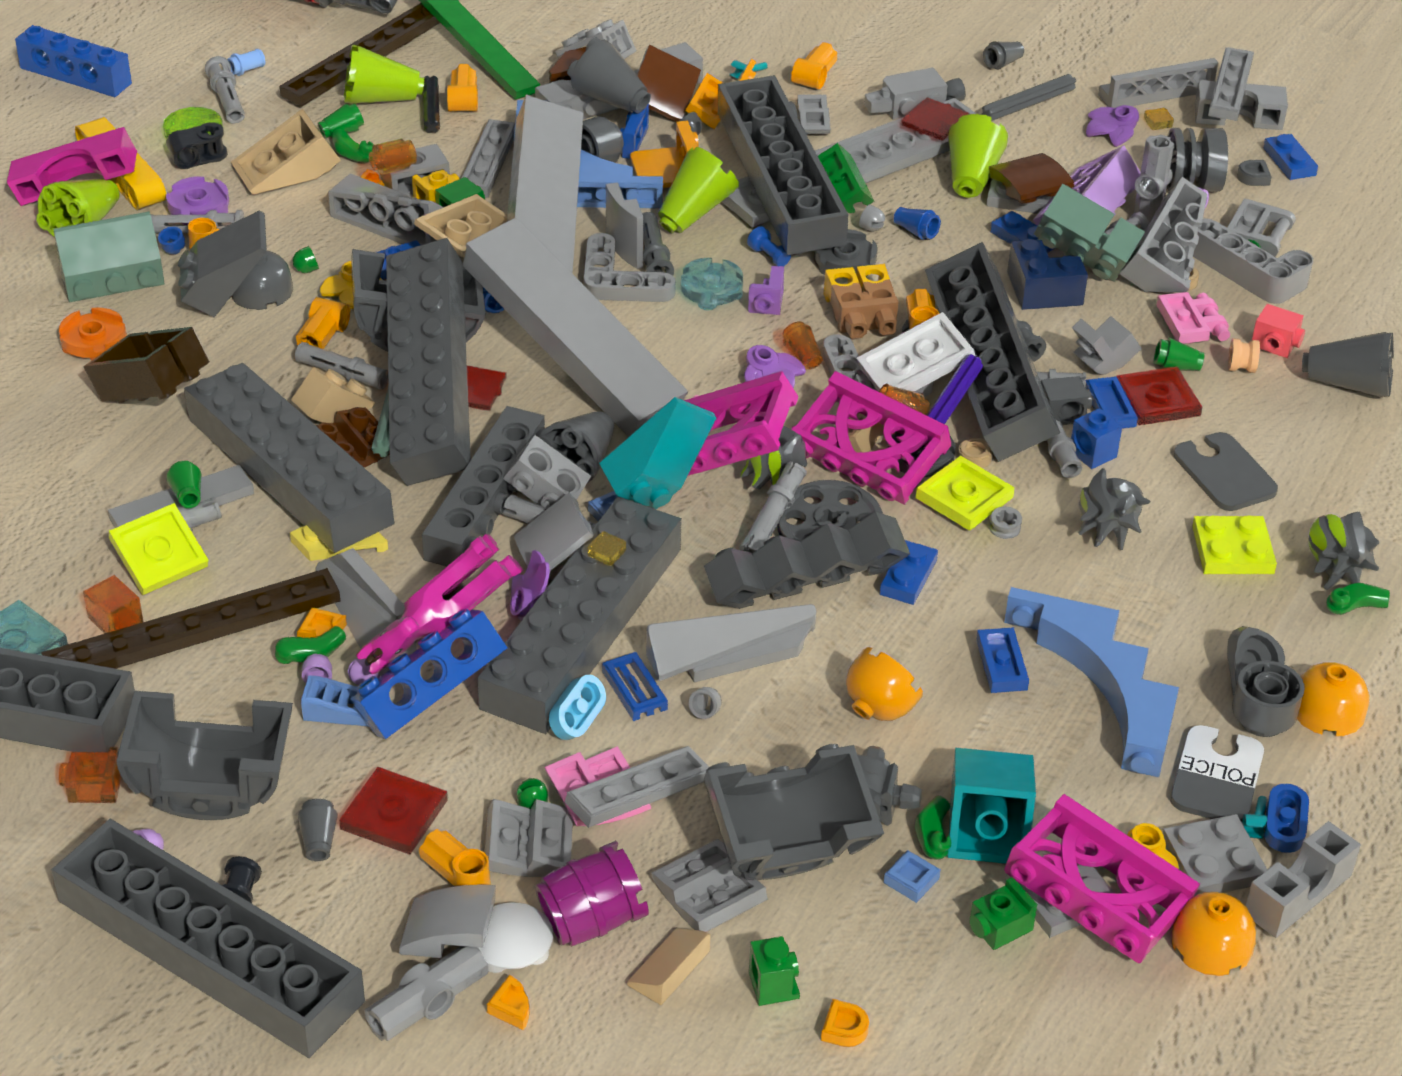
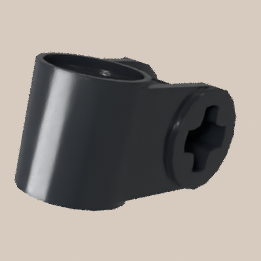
[166,122,228,169]

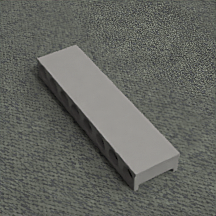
[507,95,583,273]
[463,217,688,437]

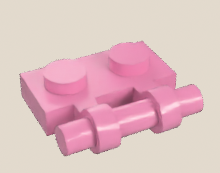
[1156,292,1230,344]

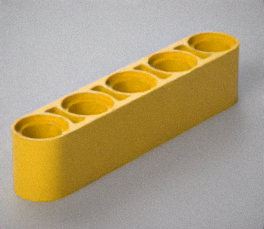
[75,117,166,210]

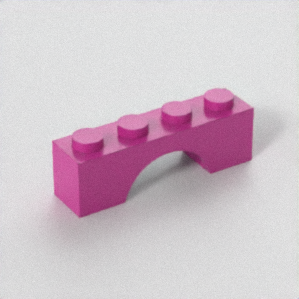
[7,127,137,206]

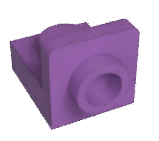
[748,266,784,315]

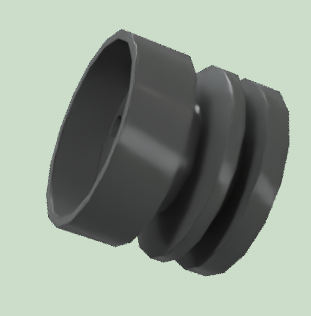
[1167,128,1228,192]

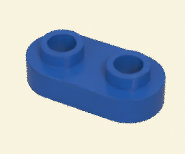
[1264,784,1309,853]

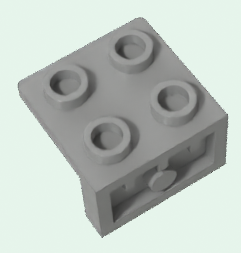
[555,19,637,59]

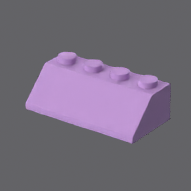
[1033,145,1140,225]

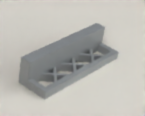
[1098,58,1218,108]

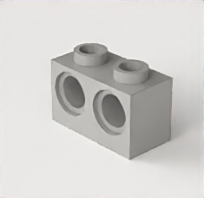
[503,435,591,508]

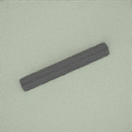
[981,74,1077,121]

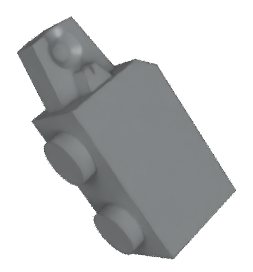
[864,67,948,120]

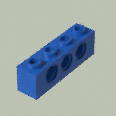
[15,25,132,97]
[351,608,507,739]

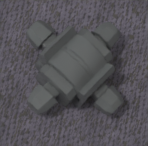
[858,746,922,826]

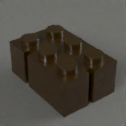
[83,327,210,403]

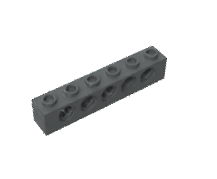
[422,406,545,567]

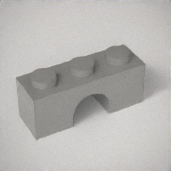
[1195,80,1288,130]
[1246,821,1361,938]

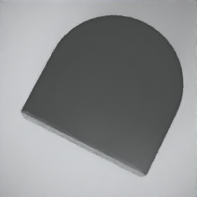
[1237,160,1272,186]

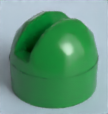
[293,246,319,273]
[516,778,548,809]

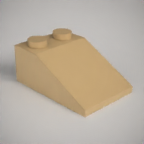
[231,109,341,195]
[414,194,507,257]

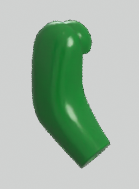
[331,128,375,163]
[1326,583,1390,615]
[275,626,346,664]
[914,795,952,860]

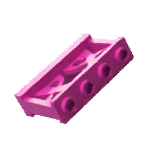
[684,371,798,476]
[791,371,951,505]
[1004,794,1200,963]

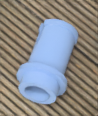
[227,49,266,76]

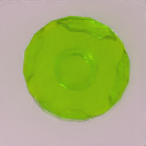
[163,107,224,138]

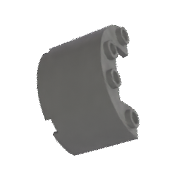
[351,249,486,352]
[116,690,293,820]
[704,744,884,880]

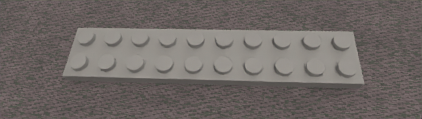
[722,98,976,227]

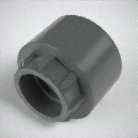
[581,116,624,163]
[1232,660,1305,737]

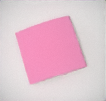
[545,746,651,826]

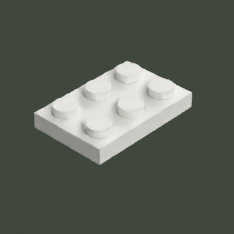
[856,312,975,401]

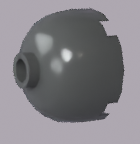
[232,250,293,310]

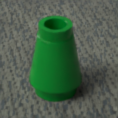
[318,103,364,139]
[1153,337,1205,371]
[166,461,202,508]

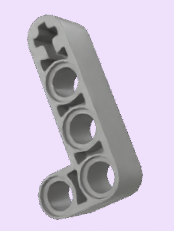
[1193,218,1314,304]

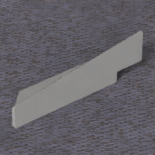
[316,548,417,677]
[646,604,816,682]

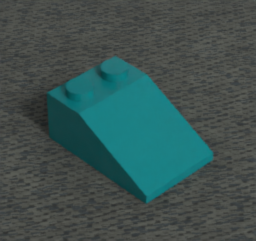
[599,397,716,509]

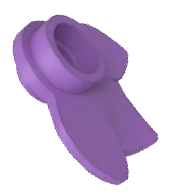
[1086,105,1139,147]
[744,345,806,388]
[510,550,550,621]

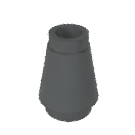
[983,41,1024,70]
[298,799,338,861]

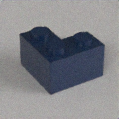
[1007,239,1088,310]

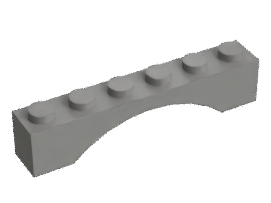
[535,42,703,119]

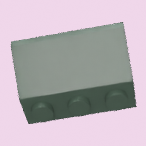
[53,211,165,303]

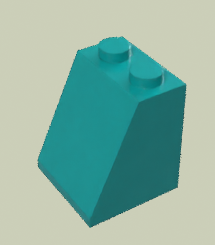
[948,747,1036,864]

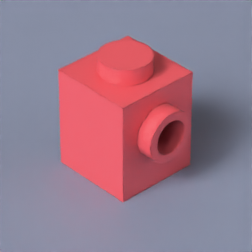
[1252,304,1305,358]

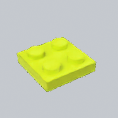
[916,455,1015,531]
[108,503,209,595]
[1192,515,1277,574]

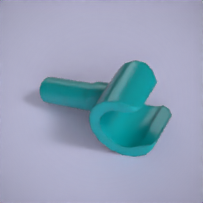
[730,60,768,79]
[1242,796,1268,839]

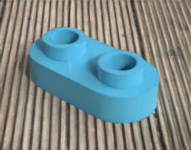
[549,675,606,740]

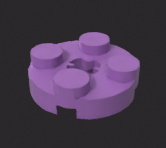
[166,176,229,225]

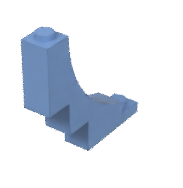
[514,100,663,209]
[1004,587,1179,777]

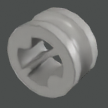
[989,506,1022,539]

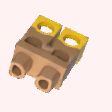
[823,264,899,339]

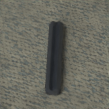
[423,75,440,133]

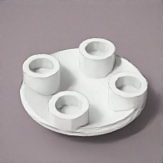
[478,902,553,973]

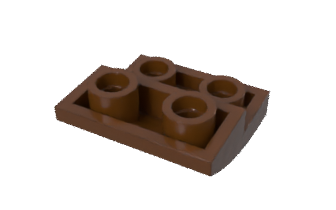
[636,45,701,122]
[989,153,1074,203]
[316,407,390,467]

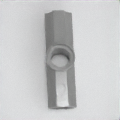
[1134,134,1174,223]
[365,946,488,1041]

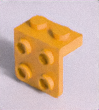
[685,59,756,129]
[630,121,703,188]

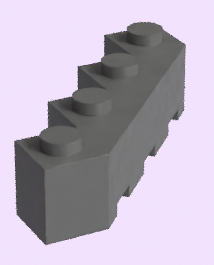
[704,511,910,609]

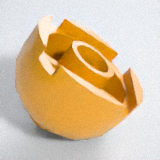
[846,647,923,721]
[1297,662,1370,736]
[1172,891,1256,976]

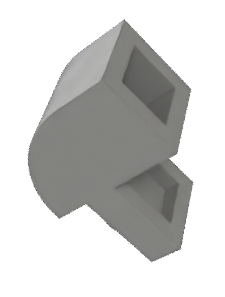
[1072,316,1142,374]

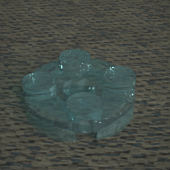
[681,258,743,310]

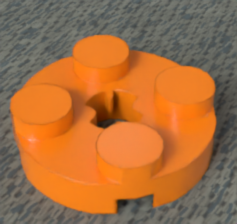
[59,307,127,361]

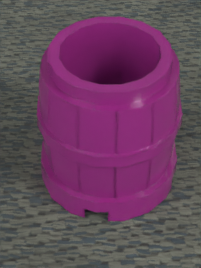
[535,840,649,947]

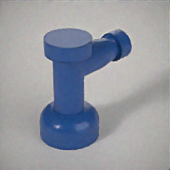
[747,226,791,267]

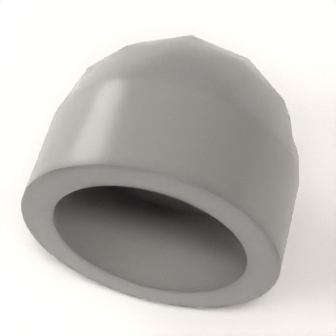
[859,204,885,232]
[689,687,722,719]

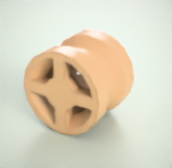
[1228,338,1260,373]

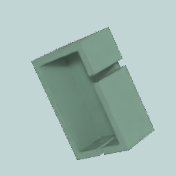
[1034,184,1145,282]

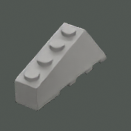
[328,174,444,245]
[1120,177,1207,292]

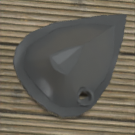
[1227,626,1285,697]

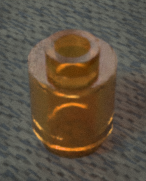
[369,138,417,175]

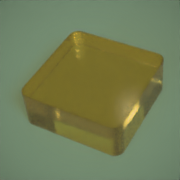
[1144,108,1174,130]
[588,531,626,566]

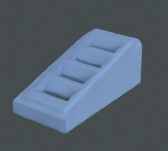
[301,675,369,727]

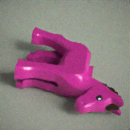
[356,534,523,674]

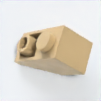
[291,367,375,423]

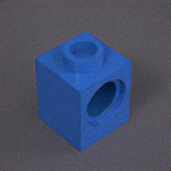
[1071,408,1122,470]

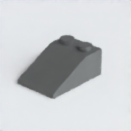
[178,210,267,317]

